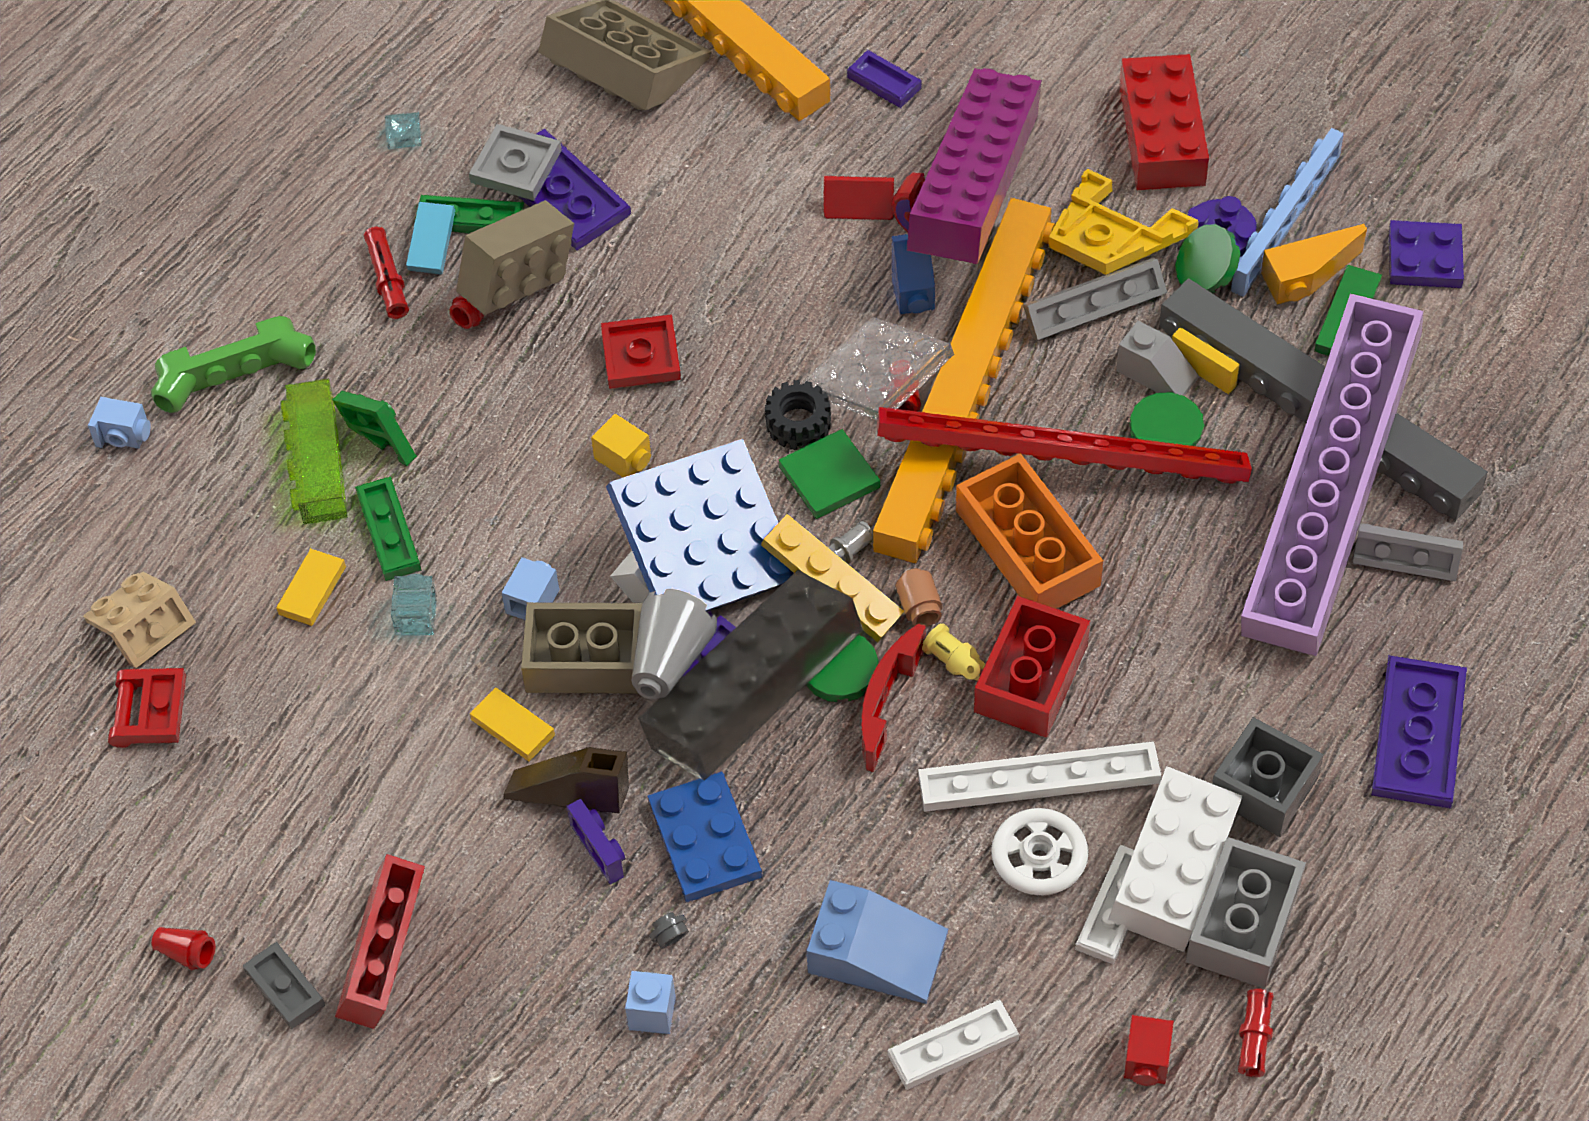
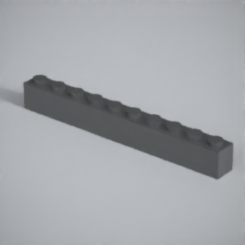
[1159,278,1488,521]

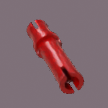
[364,226,409,319]

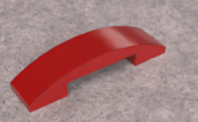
[862,624,926,772]

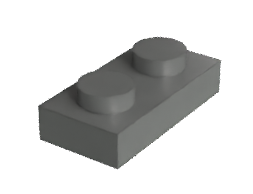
[243,941,325,1030]

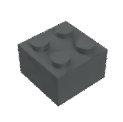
[1212,717,1324,837]

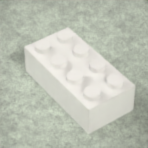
[1108,766,1242,952]

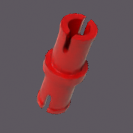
[1238,989,1274,1077]

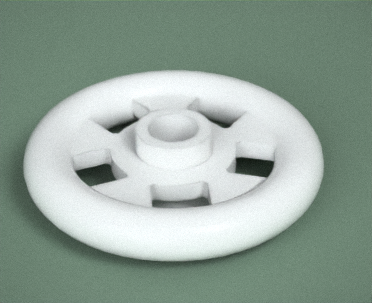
[991,808,1088,895]

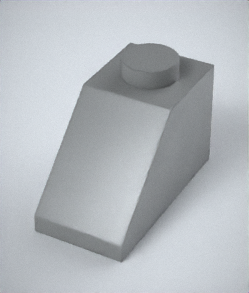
[1116,321,1198,396]

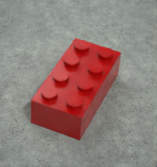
[1119,54,1209,191]

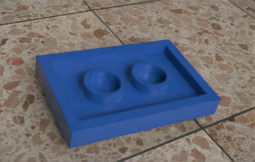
[647,771,762,903]

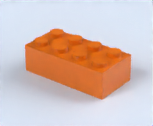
[956,453,1103,609]

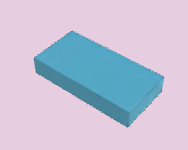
[406,202,455,275]

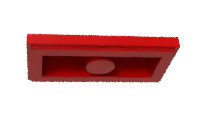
[823,176,894,220]

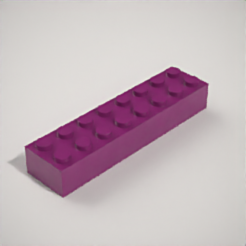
[907,68,1042,264]

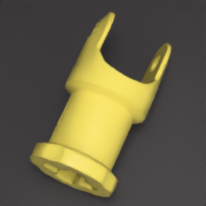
[922,623,985,681]

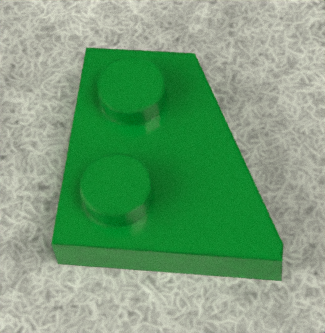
[332,390,417,466]

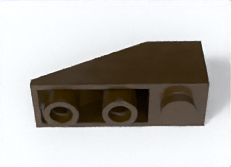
[503,747,629,814]

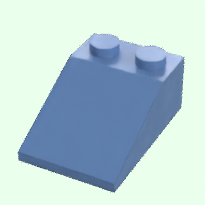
[807,880,948,1004]

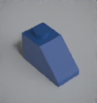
[892,234,935,315]

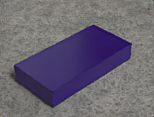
[847,50,921,109]

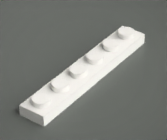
[918,741,1161,812]

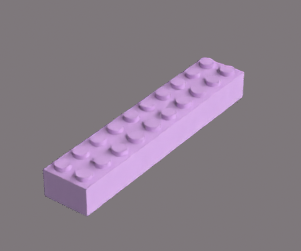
[1241,294,1424,656]

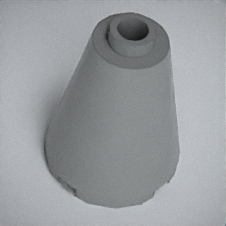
[632,589,717,699]

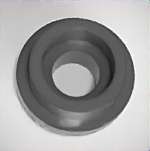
[649,912,689,948]

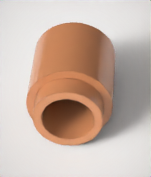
[895,568,943,627]

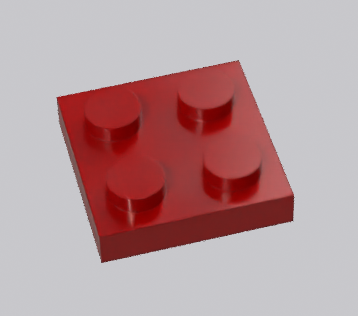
[601,314,681,389]

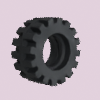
[765,380,831,450]

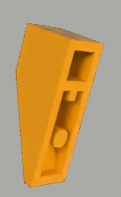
[1261,224,1367,304]

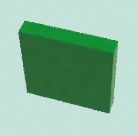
[779,429,880,519]

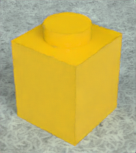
[591,414,651,478]

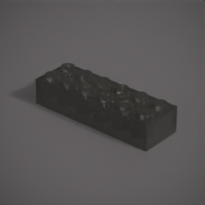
[638,570,863,781]

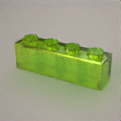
[280,378,348,525]

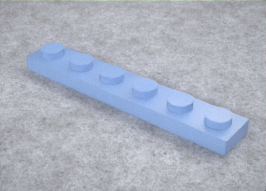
[1231,128,1344,297]

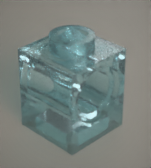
[391,574,437,635]

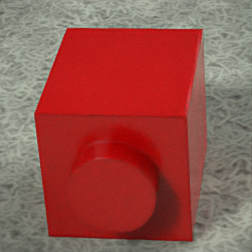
[1124,1015,1174,1086]

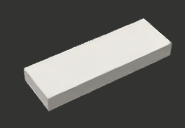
[1075,845,1134,965]
[888,1000,1019,1090]

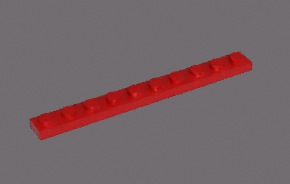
[877,407,1252,484]

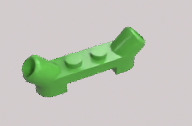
[151,316,316,413]

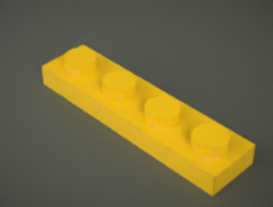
[761,514,904,643]

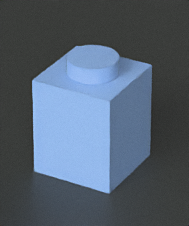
[502,557,559,620]
[625,971,676,1034]

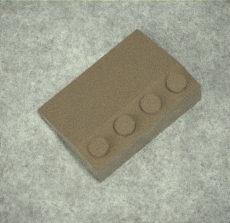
[538,0,712,110]

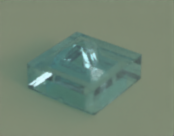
[385,112,422,149]

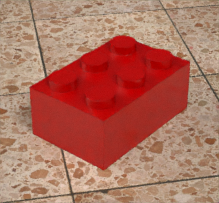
[974,596,1090,738]

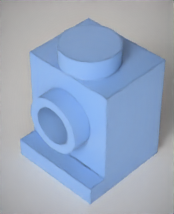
[88,397,151,449]

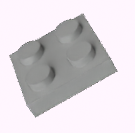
[469,124,562,200]

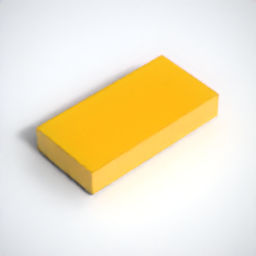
[1172,328,1239,394]
[276,549,346,626]
[470,687,555,762]

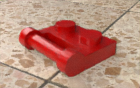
[108,668,186,748]

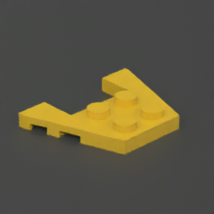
[1049,169,1198,275]

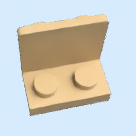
[83,572,196,668]

